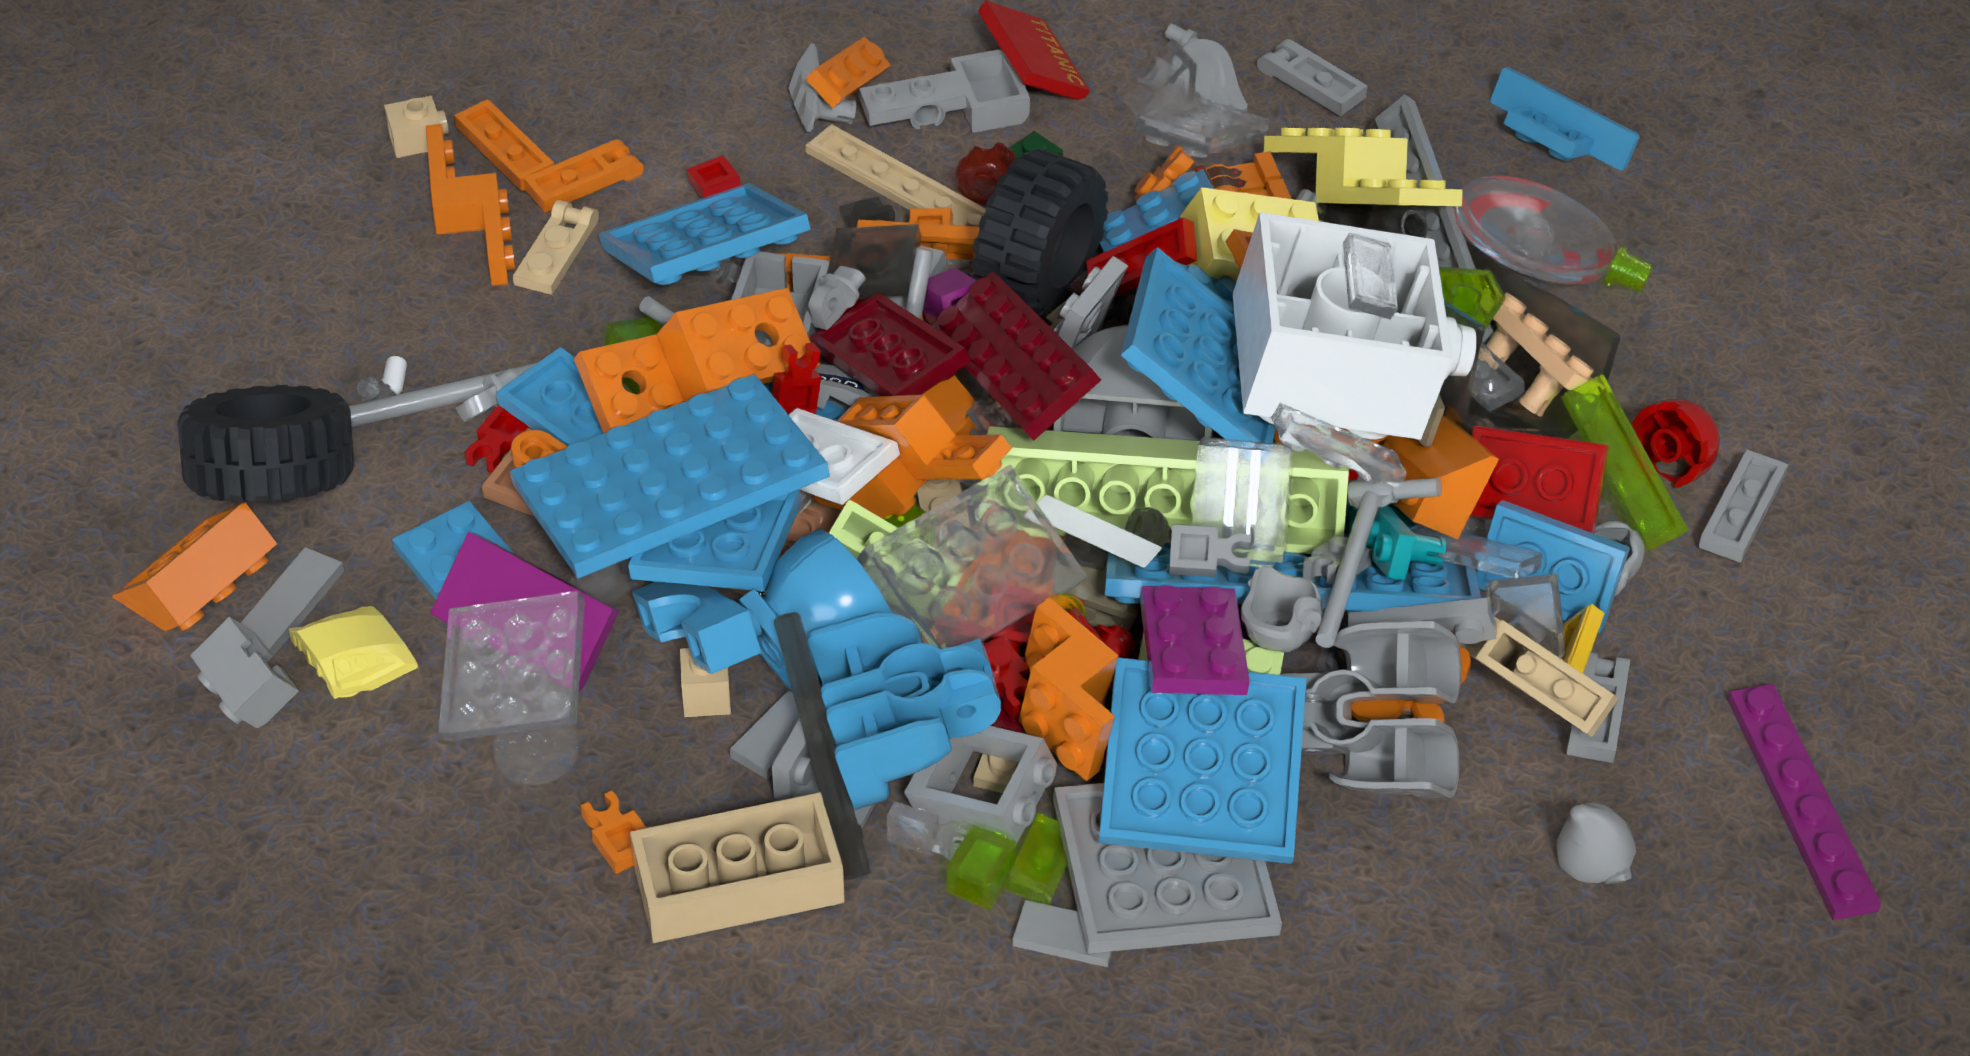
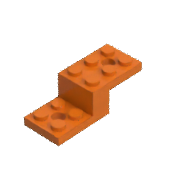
[574,288,820,434]

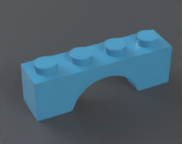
[632,582,762,674]

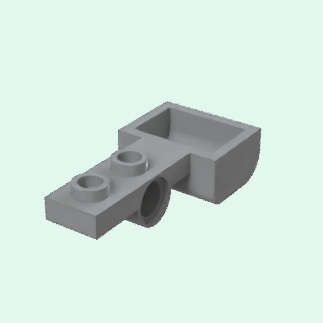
[859,49,1030,133]

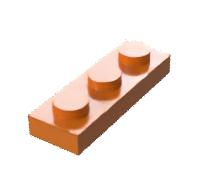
[805,36,891,108]
[454,99,554,192]

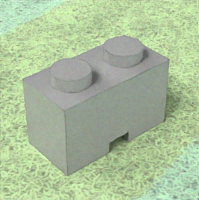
[190,617,299,728]

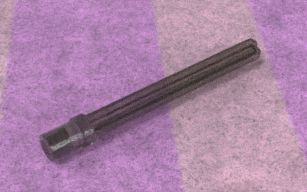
[774,612,871,880]

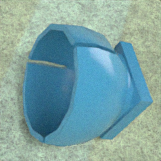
[739,528,892,699]

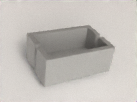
[731,251,832,347]

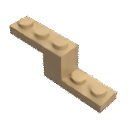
[1458,617,1619,737]

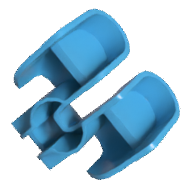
[807,613,1001,810]

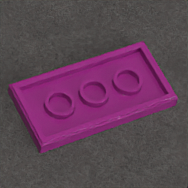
[430,532,620,693]

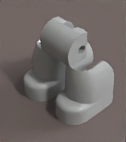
[1281,621,1461,798]

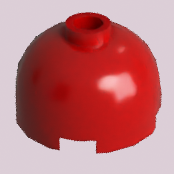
[1630,399,1720,488]

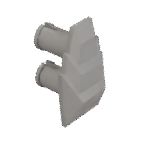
[788,43,856,132]

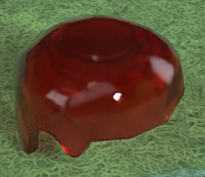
[955,142,1017,205]

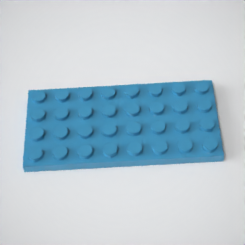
[1105,533,1481,613]

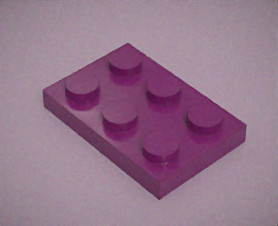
[1140,585,1250,695]

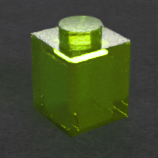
[947,825,1016,910]

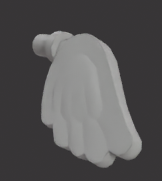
[1165,23,1248,114]

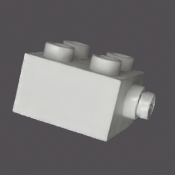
[1233,212,1476,440]

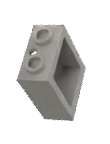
[904,726,1057,843]

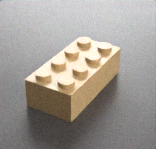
[630,792,845,943]

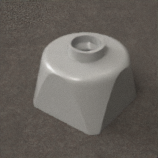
[1054,325,1214,442]

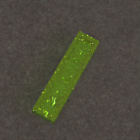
[1561,374,1689,552]

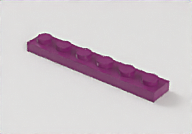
[1728,683,1881,920]

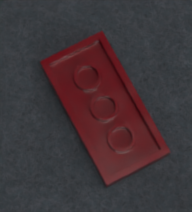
[809,292,971,396]

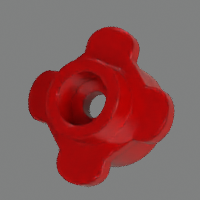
[1095,624,1139,660]

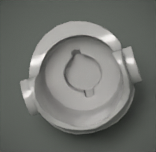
[1241,566,1323,652]

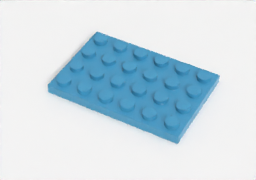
[510,374,830,579]

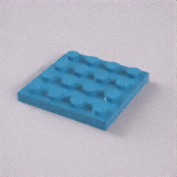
[598,183,811,285]
[1121,247,1276,463]
[1098,658,1306,864]

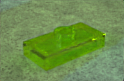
[1004,813,1068,905]

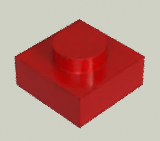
[686,155,741,198]

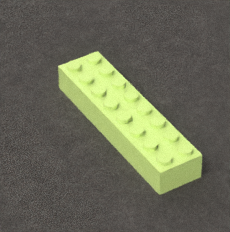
[981,426,1350,554]

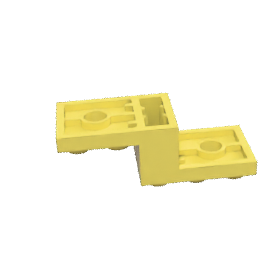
[1264,128,1463,206]

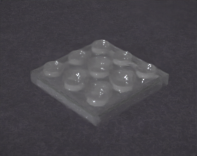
[438,591,585,740]

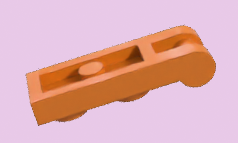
[524,139,644,213]

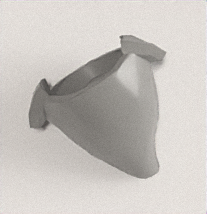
[1556,802,1636,885]

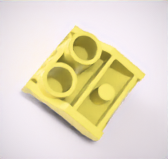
[288,606,418,699]

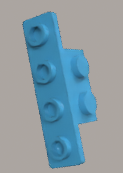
[1490,67,1639,171]

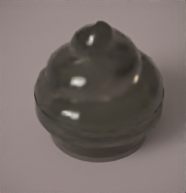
[1125,507,1172,547]

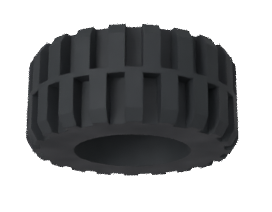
[972,149,1108,319]
[177,385,354,503]

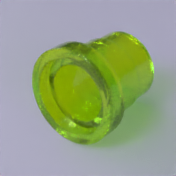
[1603,245,1653,293]

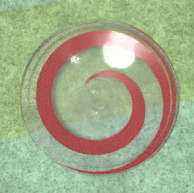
[1454,176,1617,284]

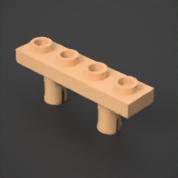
[1475,290,1603,417]

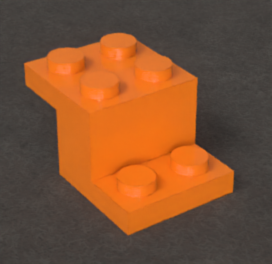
[1018,597,1119,781]

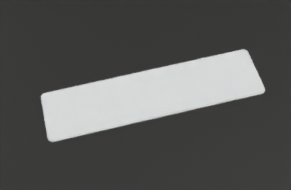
[1028,495,1161,567]

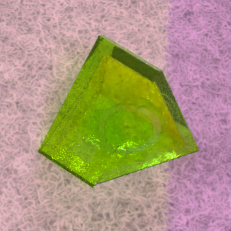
[1438,266,1506,343]

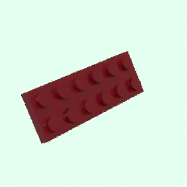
[931,271,1101,441]

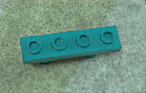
[1345,479,1446,581]

